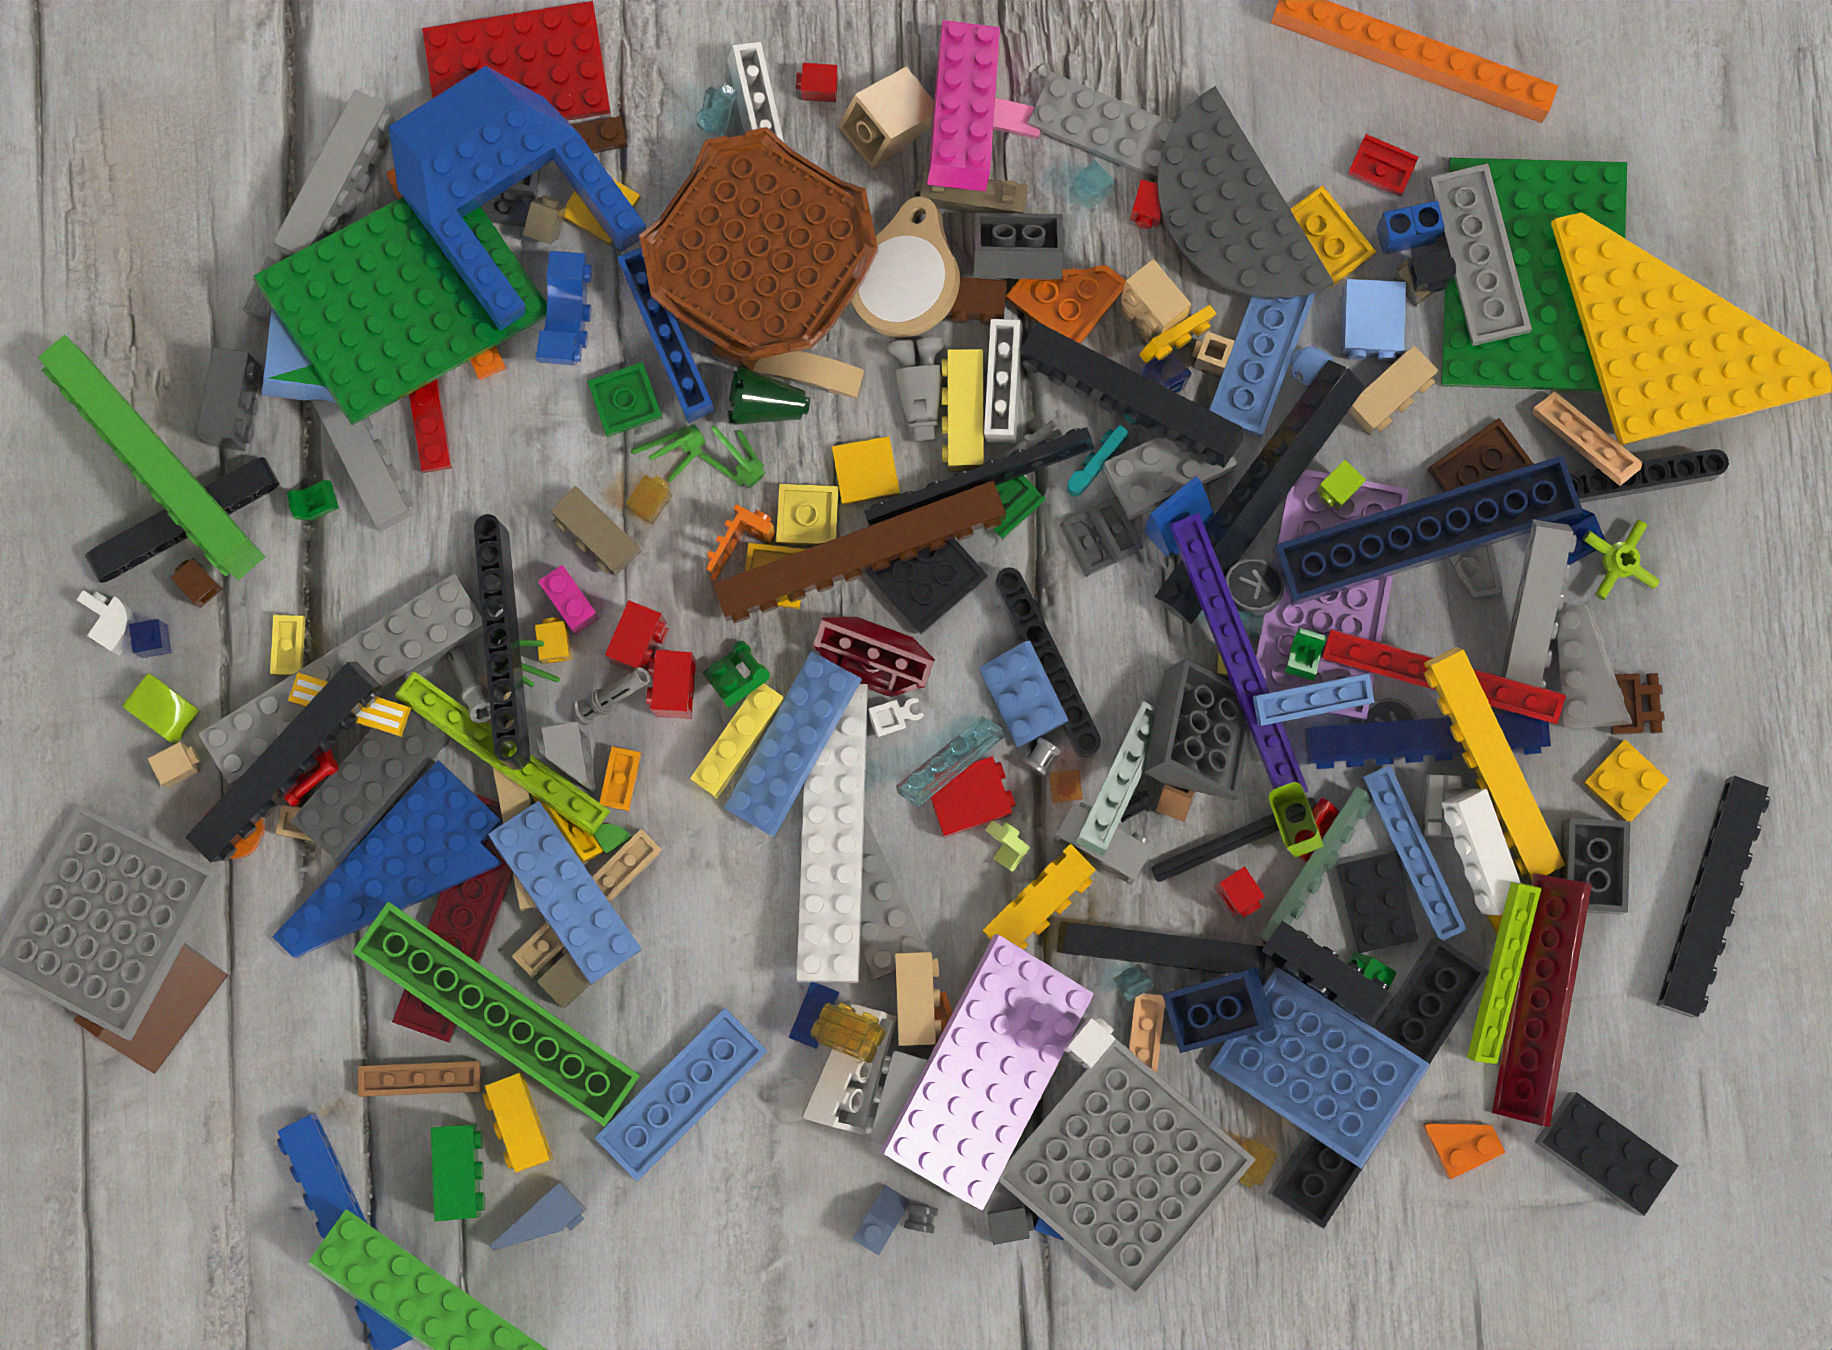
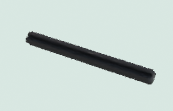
[1151,797,1317,882]

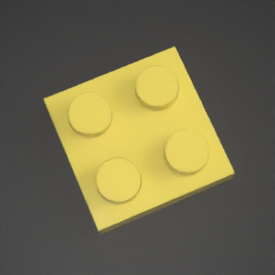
[776,484,839,546]

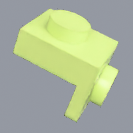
[985,821,1030,871]

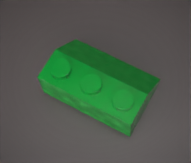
[431,1124,486,1222]

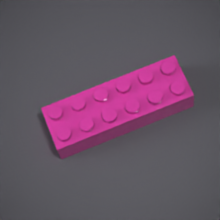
[927,20,1000,192]

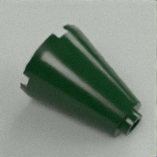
[727,365,810,425]

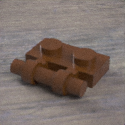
[1611,673,1665,735]

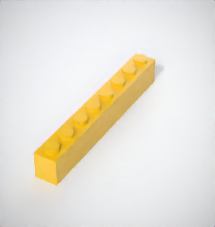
[1424,647,1565,880]

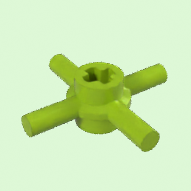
[1582,520,1660,600]

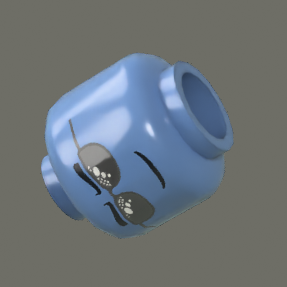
[1290,345,1334,387]

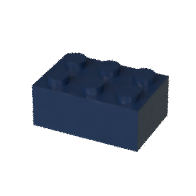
[1162,967,1274,1053]

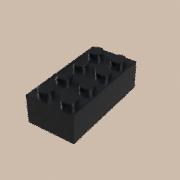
[1535,1092,1679,1216]

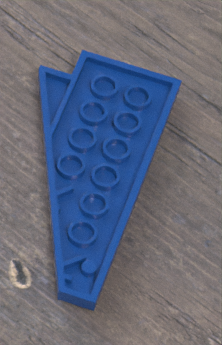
[272,760,503,958]

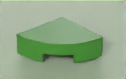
[594,824,632,854]

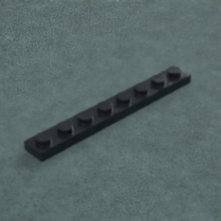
[864,427,1095,526]

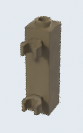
[915,169,1028,214]

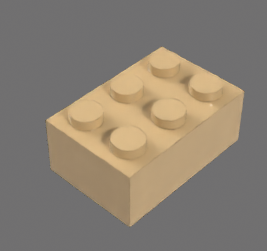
[1120,259,1191,344]

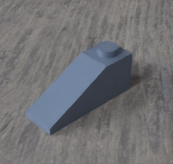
[490,1182,586,1251]

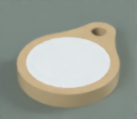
[851,196,960,338]

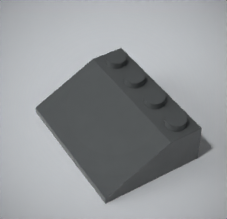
[1144,658,1250,800]

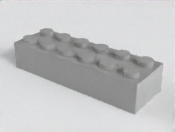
[273,89,396,259]

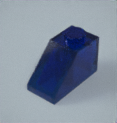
[1142,353,1192,393]

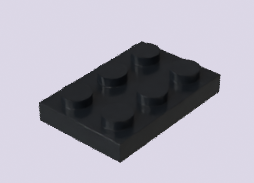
[1336,851,1418,953]

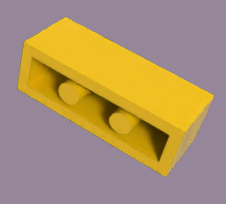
[483,1073,553,1173]

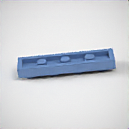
[1253,673,1375,726]

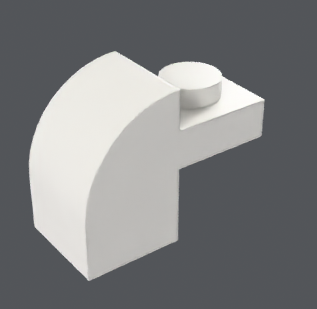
[77,590,135,656]

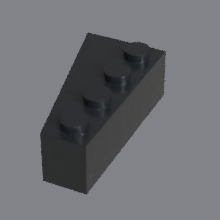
[1262,921,1394,1028]

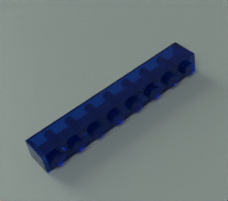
[1304,713,1551,770]

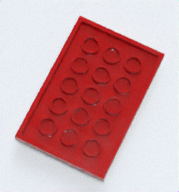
[422,1,611,121]

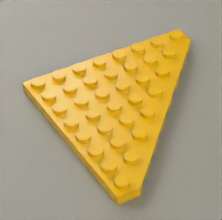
[1551,212,1832,445]

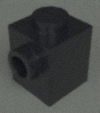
[1408,249,1456,293]

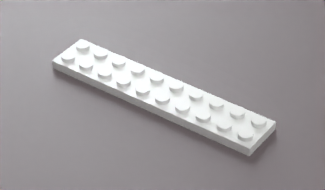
[797,684,868,983]

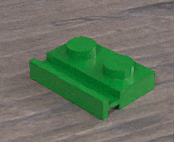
[992,475,1046,540]

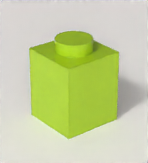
[1316,460,1366,511]

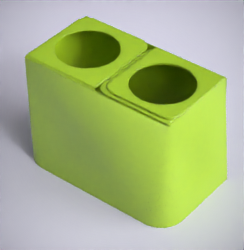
[122,673,200,745]
[1269,782,1324,857]

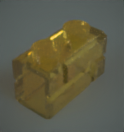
[810,1002,886,1063]

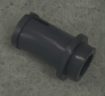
[1120,790,1154,823]

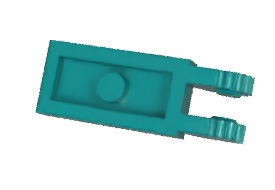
[1067,424,1128,497]

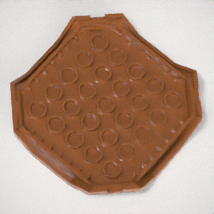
[639,127,878,360]

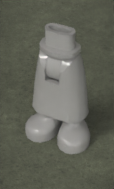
[888,337,944,442]

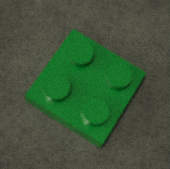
[587,362,663,438]

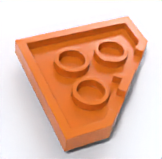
[1006,265,1126,344]

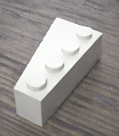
[803,1004,897,1135]

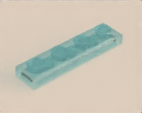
[896,716,1005,807]

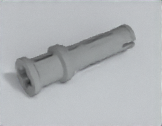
[447,647,491,723]
[572,667,650,726]

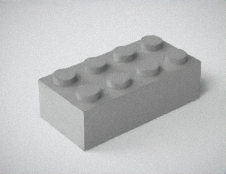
[1102,437,1237,521]

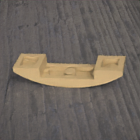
[753,351,864,399]

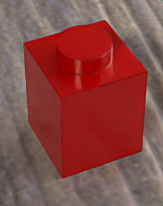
[796,63,838,102]
[1130,179,1162,229]

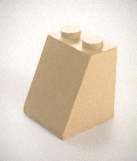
[838,67,934,170]

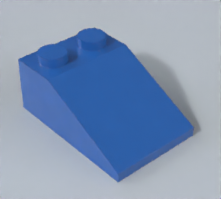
[1144,476,1214,558]

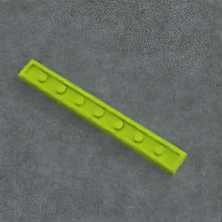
[395,671,610,837]

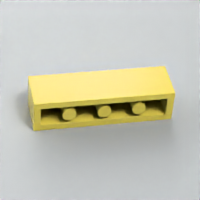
[942,349,984,471]
[690,684,784,799]

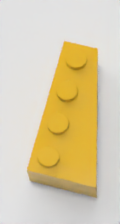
[982,844,1096,950]

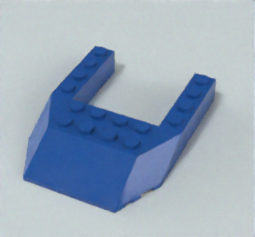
[388,66,646,331]

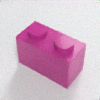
[538,564,600,635]

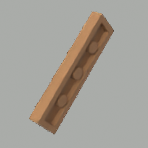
[358,1061,482,1097]

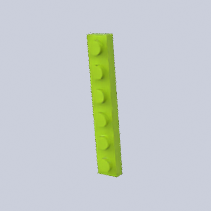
[1467,882,1541,1064]

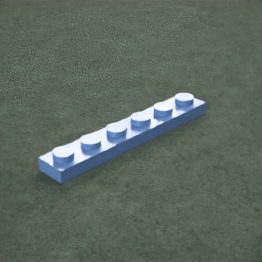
[1362,765,1467,940]

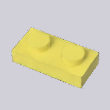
[270,615,305,676]

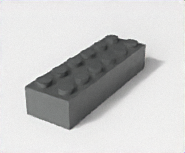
[290,699,452,864]

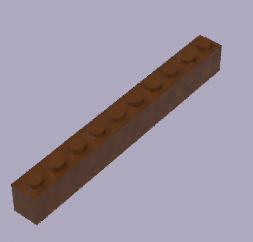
[713,481,1006,623]

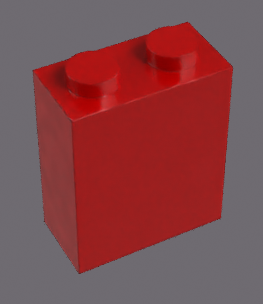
[925,756,1016,838]

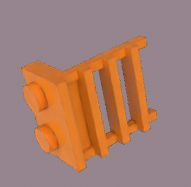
[706,504,776,582]

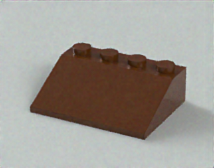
[74,943,228,1074]

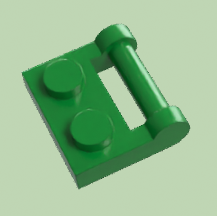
[702,641,770,708]

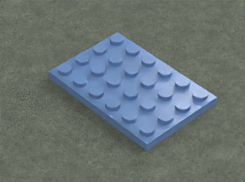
[1209,967,1430,1169]

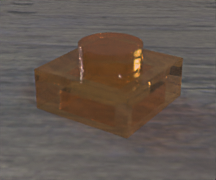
[1049,769,1083,803]

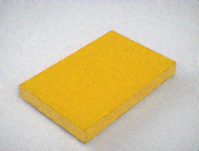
[1290,185,1376,289]

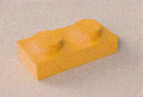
[599,746,642,812]

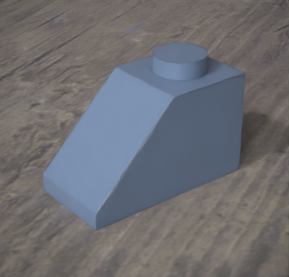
[852,1185,911,1255]

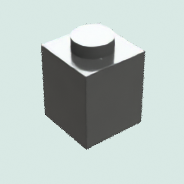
[987,1207,1034,1245]

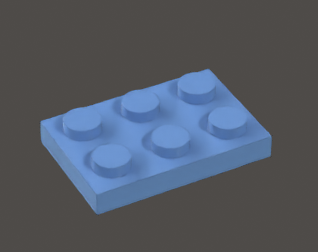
[979,640,1069,748]

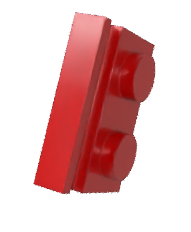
[1348,134,1419,197]

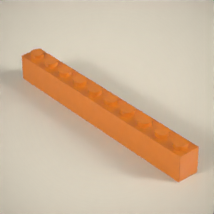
[1271,0,1559,123]

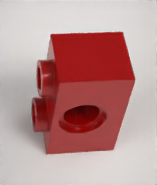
[1214,866,1265,918]

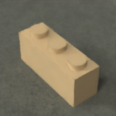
[1348,345,1438,435]
[895,952,941,1046]

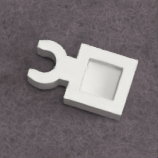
[867,698,924,738]

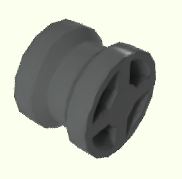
[904,1203,938,1233]

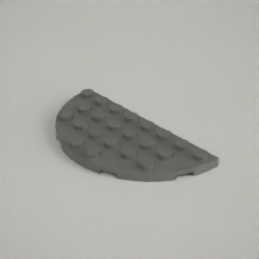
[1157,86,1334,300]

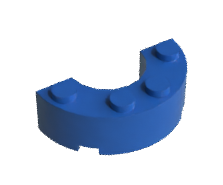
[536,251,592,366]

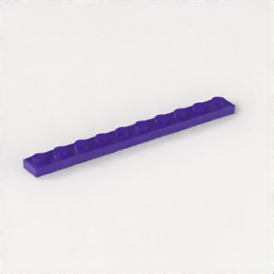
[1169,513,1309,793]

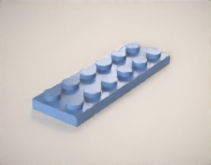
[1209,293,1315,438]
[724,651,862,837]
[488,801,642,985]
[594,1008,768,1181]

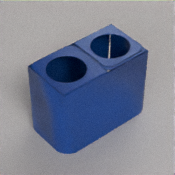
[1376,200,1445,254]

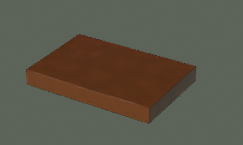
[1427,418,1534,492]

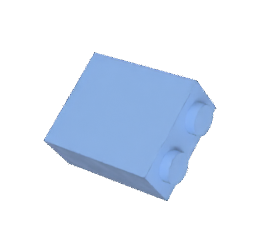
[1341,279,1406,361]

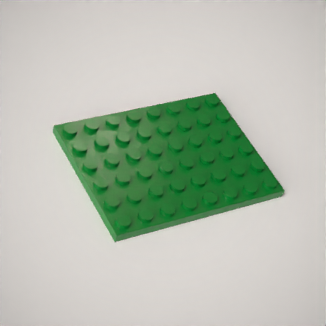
[1441,157,1627,392]
[253,197,547,426]

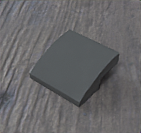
[481,169,540,227]
[1060,496,1143,577]

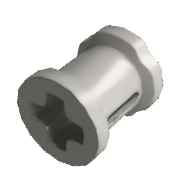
[1022,737,1061,777]

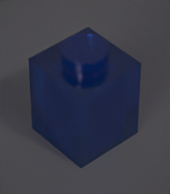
[129,619,172,658]

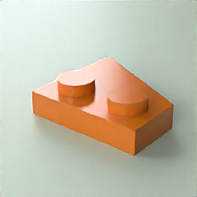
[1423,1123,1506,1179]

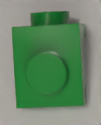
[287,480,339,521]
[1285,628,1327,681]
[1347,952,1397,987]

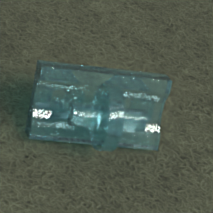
[696,83,738,136]

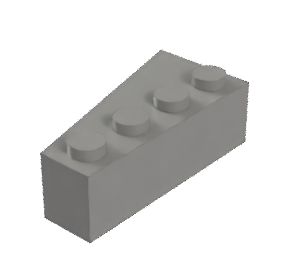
[1556,604,1633,729]

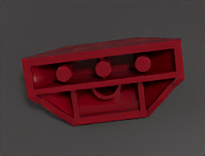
[813,617,935,697]

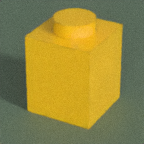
[535,617,573,664]

